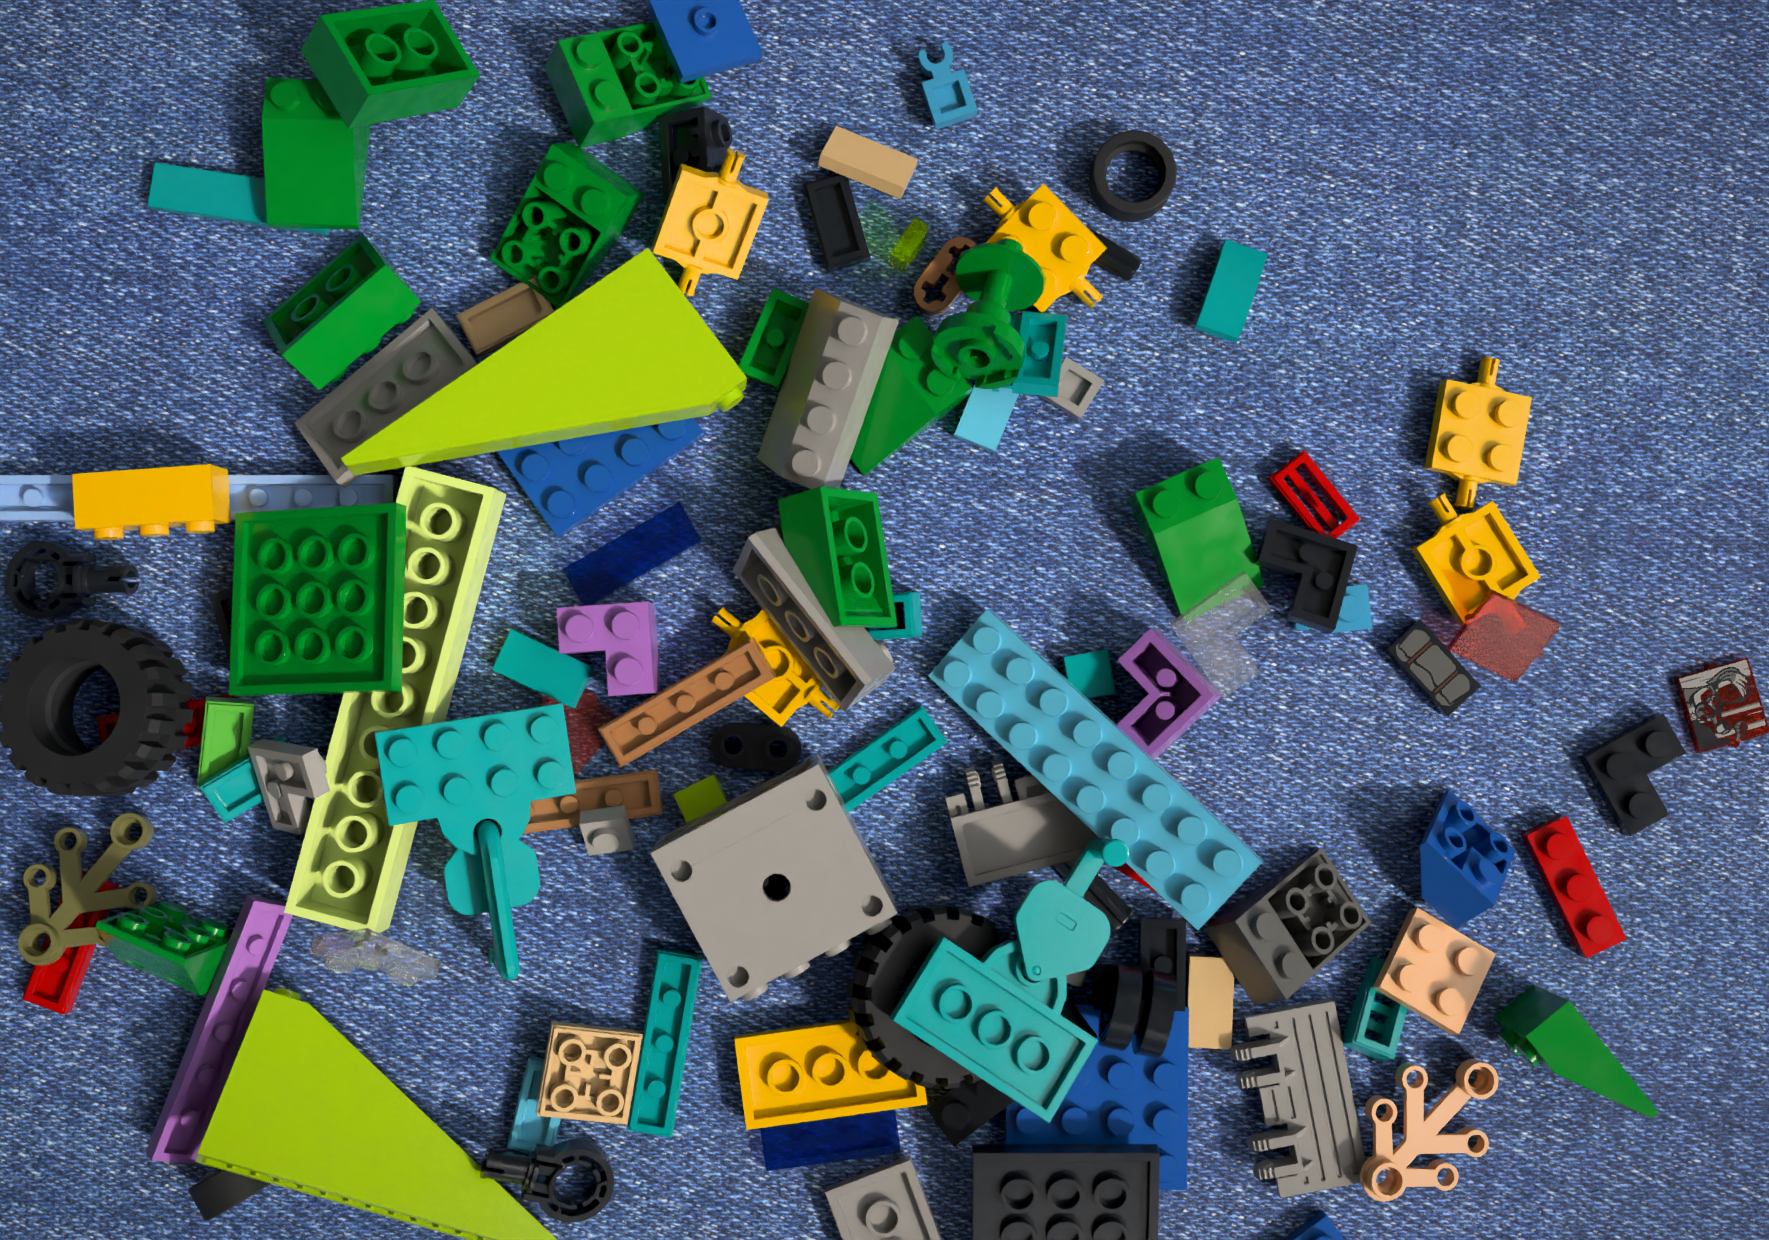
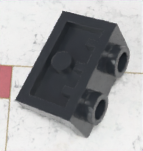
[659,106,732,206]

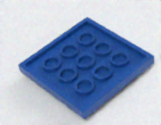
[496,418,705,538]
[1004,1002,1189,1190]

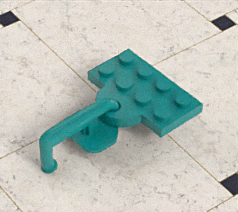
[374,703,576,980]
[889,838,1129,1123]

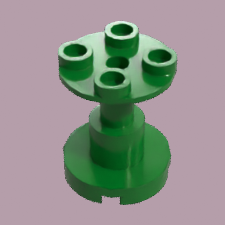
[931,238,1046,389]

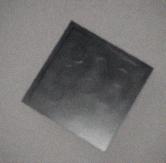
[972,1144,1160,1240]

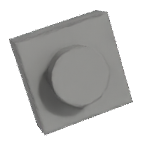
[1041,357,1104,421]
[579,805,634,856]

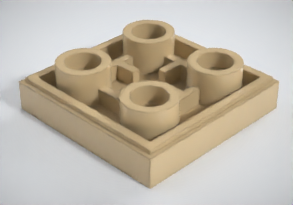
[535,1021,643,1125]

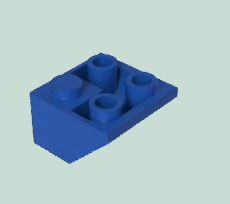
[1420,789,1515,929]

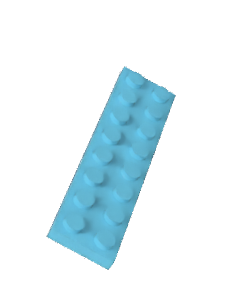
[928,609,1264,930]

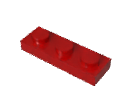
[1520,815,1627,959]

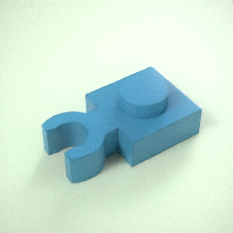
[919,42,978,130]
[1288,584,1373,634]

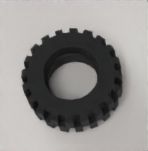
[0,619,194,797]
[846,904,1011,1089]

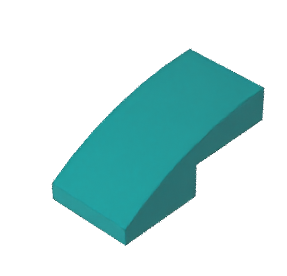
[1194,239,1268,343]

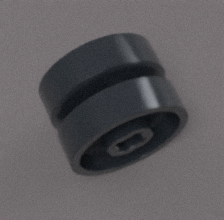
[1098,961,1177,1059]

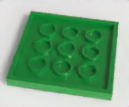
[229,503,407,696]

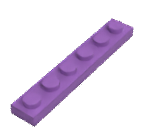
[145,894,293,1164]

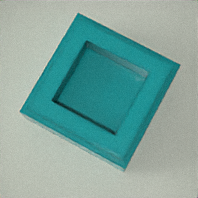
[1062,649,1116,698]

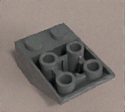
[1204,847,1371,1005]

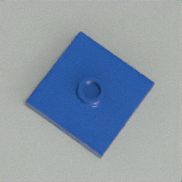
[644,0,763,83]

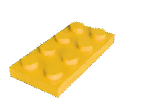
[734,1019,927,1130]

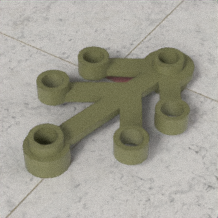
[18,813,157,966]

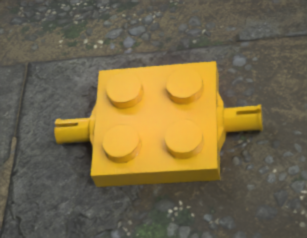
[652,148,769,296]
[983,183,1107,313]
[1424,357,1532,510]
[1411,493,1541,633]
[711,607,840,727]

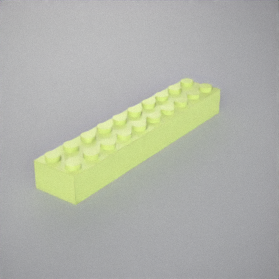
[284,466,506,936]

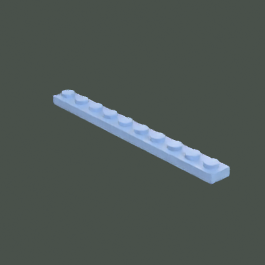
[0,475,398,522]

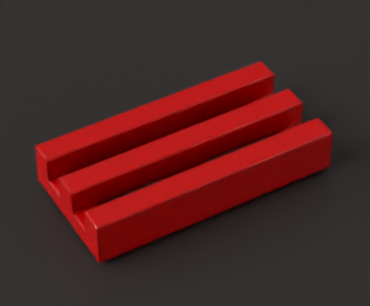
[1266,450,1361,539]

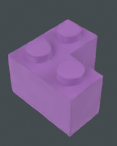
[556,601,661,696]
[1117,628,1223,758]

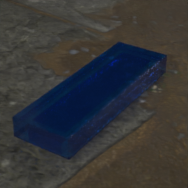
[563,502,703,606]
[760,1109,901,1171]

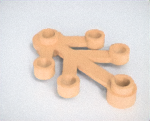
[1360,1059,1499,1202]

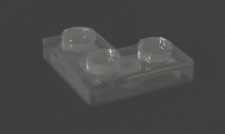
[1169,571,1272,698]
[310,928,441,986]

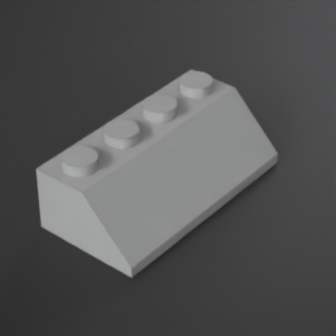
[757,288,899,489]
[733,526,896,712]

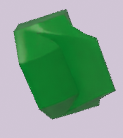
[739,288,810,390]

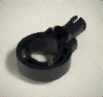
[6,542,139,619]
[480,1139,614,1223]

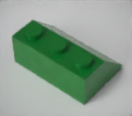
[262,233,421,391]

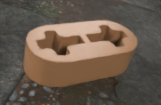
[913,237,976,316]

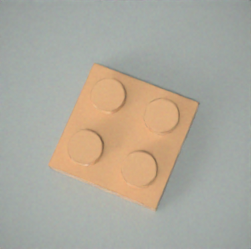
[1373,907,1496,1035]

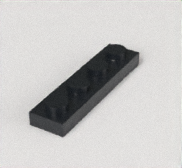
[927,999,1098,1146]

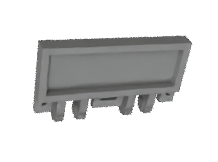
[945,760,1099,887]
[1229,998,1366,1198]

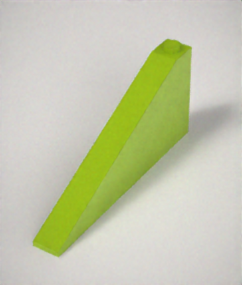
[340,248,747,476]
[195,988,557,1240]

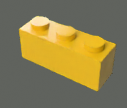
[72,464,231,540]

